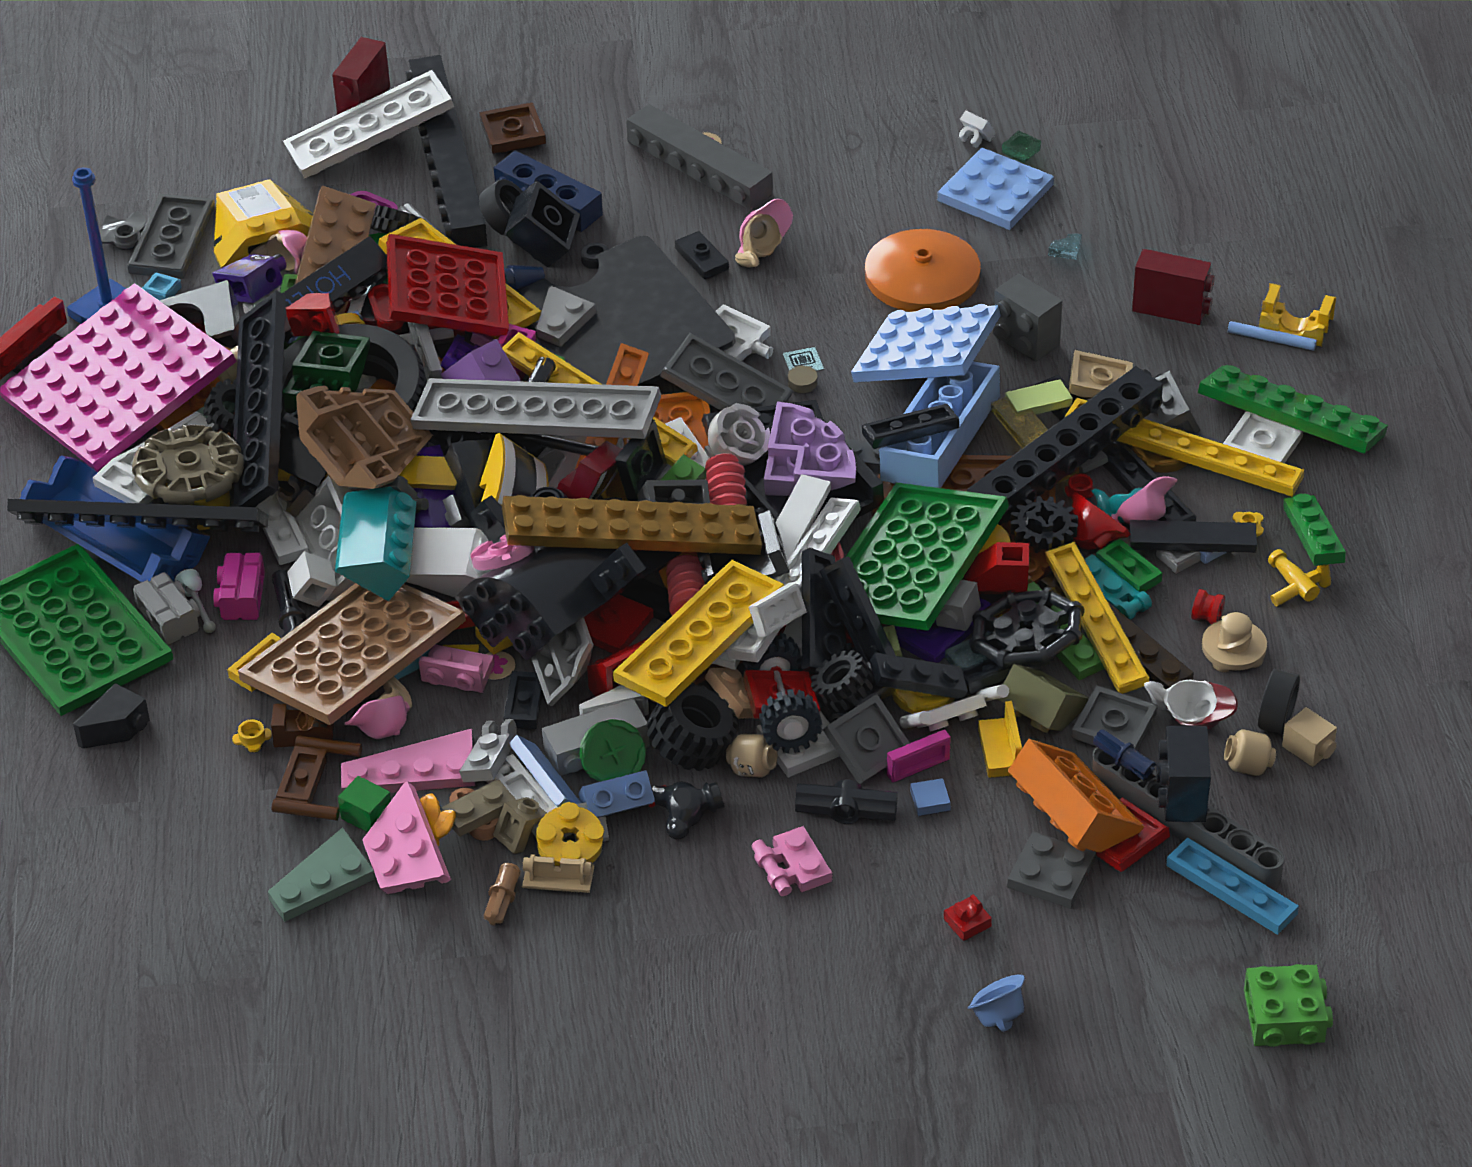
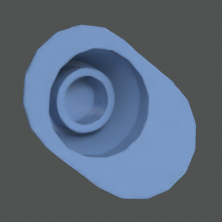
[967,974,1025,1032]

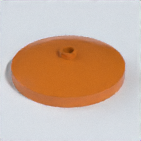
[865,229,981,312]

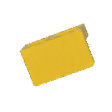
[978,701,1022,778]

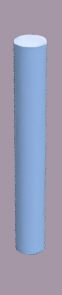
[1227,321,1317,351]

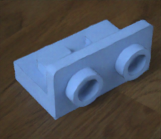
[578,770,655,818]

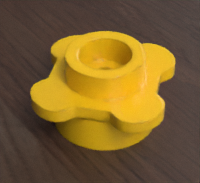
[1232,512,1264,537]
[232,719,272,752]

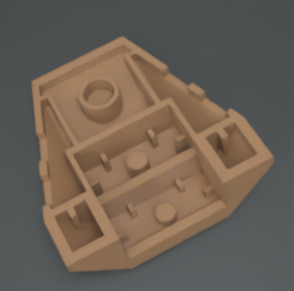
[296,386,433,489]

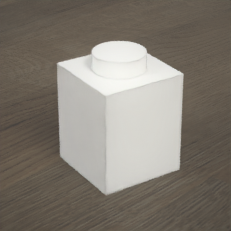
[287,551,336,607]

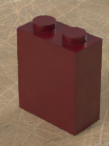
[332,37,390,115]
[1132,249,1215,325]

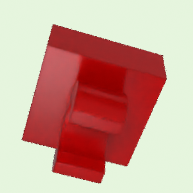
[944,894,992,941]

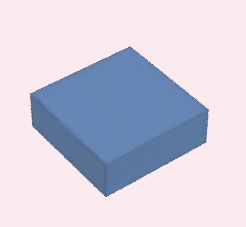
[910,778,951,816]

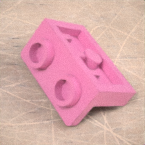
[419,645,495,693]

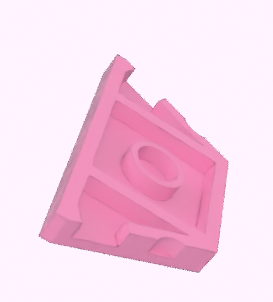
[362,781,451,894]

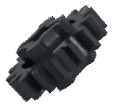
[1010,496,1078,553]

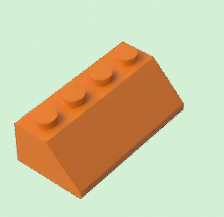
[1008,738,1144,852]

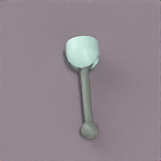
[175,569,216,633]

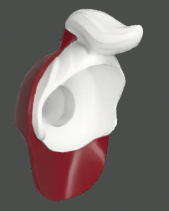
[1144,680,1238,729]

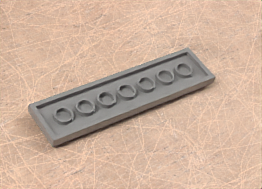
[410,378,661,439]

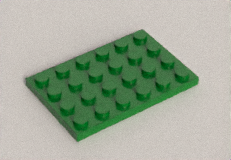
[846,482,1009,631]
[0,544,174,716]

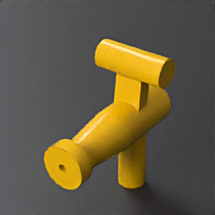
[1268,549,1331,607]

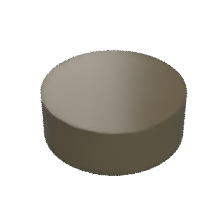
[788,365,818,393]

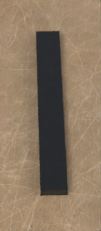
[1034,374,1197,521]

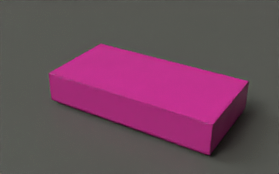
[887,729,951,783]

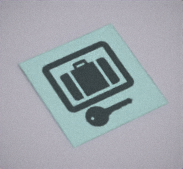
[783,347,824,371]

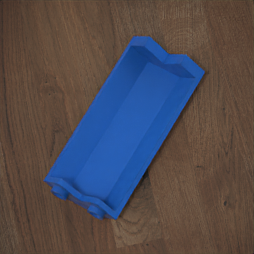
[20,456,210,582]

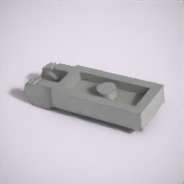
[460,719,517,783]

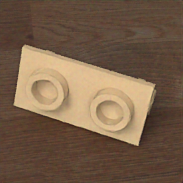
[522,854,594,893]

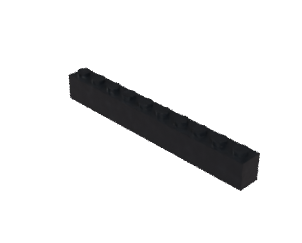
[405,55,488,248]

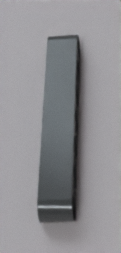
[1091,747,1284,890]

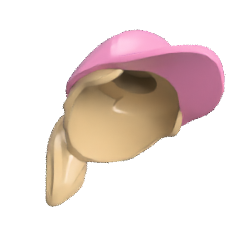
[735,199,793,267]
[250,230,307,274]
[344,677,412,739]

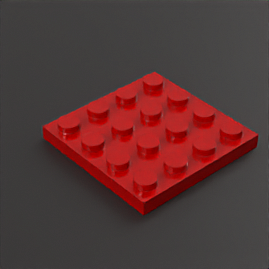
[386,234,509,337]

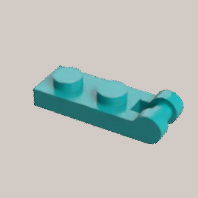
[1084,554,1152,620]

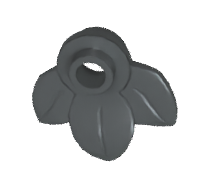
[99,211,146,249]

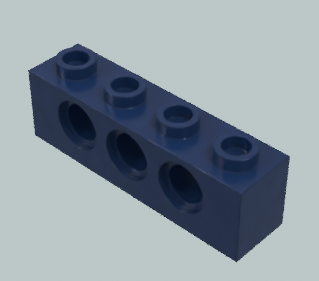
[494,150,603,232]

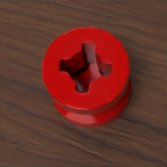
[1191,589,1225,625]

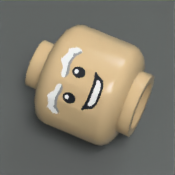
[726,733,778,778]

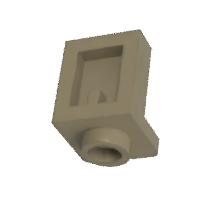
[493,797,547,854]

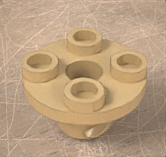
[1202,612,1267,672]

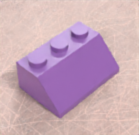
[441,339,521,440]

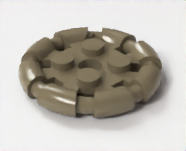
[132,425,245,505]

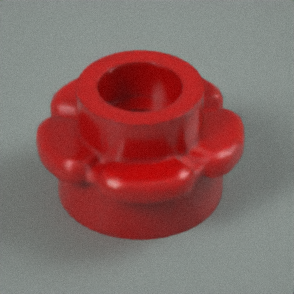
[1065,474,1095,499]

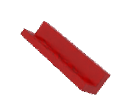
[0,297,67,380]

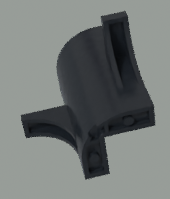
[455,495,682,660]

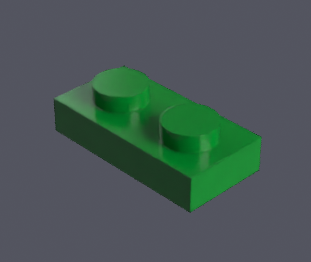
[1096,539,1163,592]

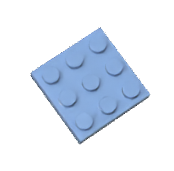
[937,148,1054,230]

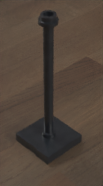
[480,419,667,501]

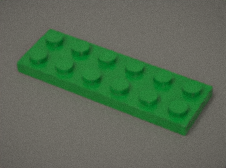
[1197,365,1388,454]

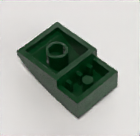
[283,331,370,413]

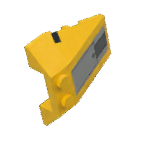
[214,180,313,268]

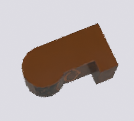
[271,704,334,747]

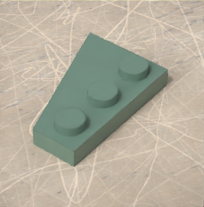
[268,827,375,922]

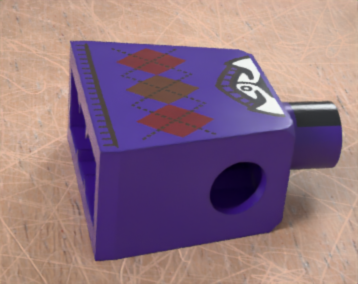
[212,253,287,303]

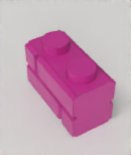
[213,553,265,620]

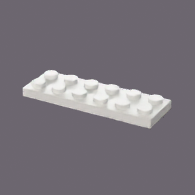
[283,70,454,179]

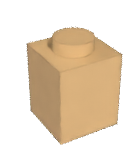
[1282,707,1337,767]

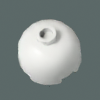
[708,403,770,466]

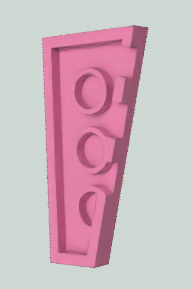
[341,728,475,793]

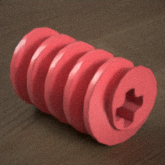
[705,454,747,506]
[666,555,705,616]

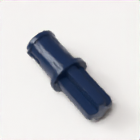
[1093,729,1156,781]

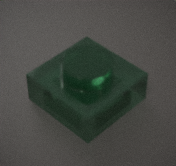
[1002,130,1041,163]

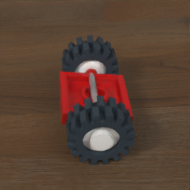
[742,633,823,753]

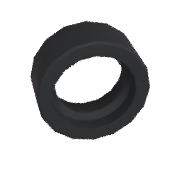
[479,179,523,236]
[1258,669,1300,735]

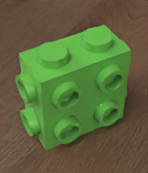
[1244,964,1333,1047]

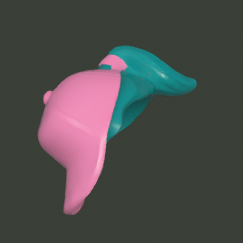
[1091,476,1178,525]

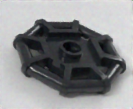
[969,586,1085,669]

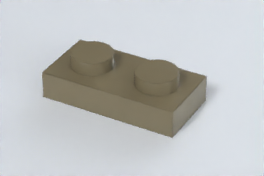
[441,779,516,837]

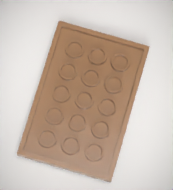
[238,583,466,725]

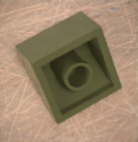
[998,664,1089,733]

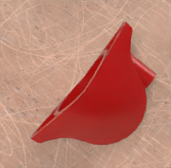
[1072,492,1131,550]

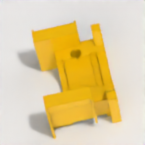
[1259,283,1336,347]

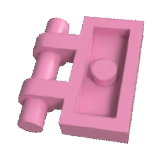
[751,826,832,896]

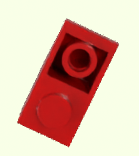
[285,293,340,336]
[964,542,1029,592]

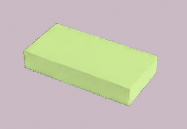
[1005,379,1073,419]

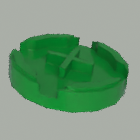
[579,719,646,782]

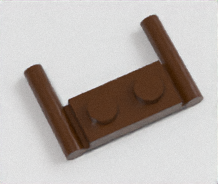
[272,736,362,821]

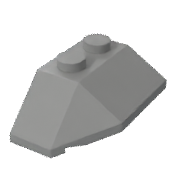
[531,618,593,706]

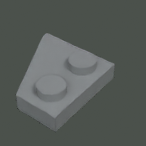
[536,286,597,347]

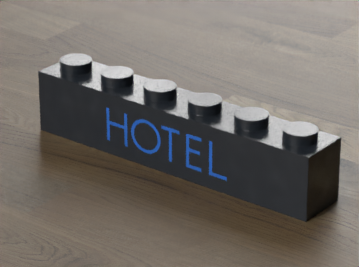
[231,236,388,344]

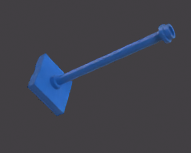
[67,167,127,324]

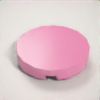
[470,535,534,570]

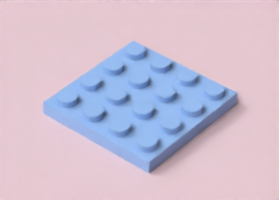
[851,304,1001,382]

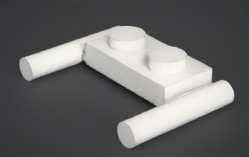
[900,684,1009,731]

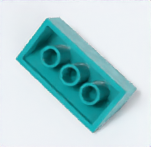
[335,487,417,601]

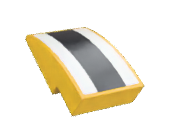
[479,433,549,506]

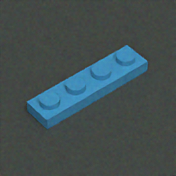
[1166,837,1299,935]

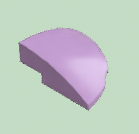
[764,401,856,496]

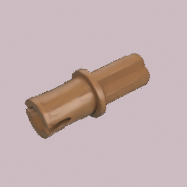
[484,863,521,926]

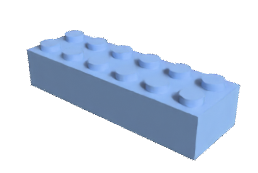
[879,361,1000,488]

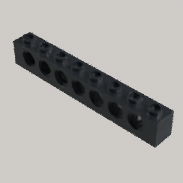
[967,366,1163,525]

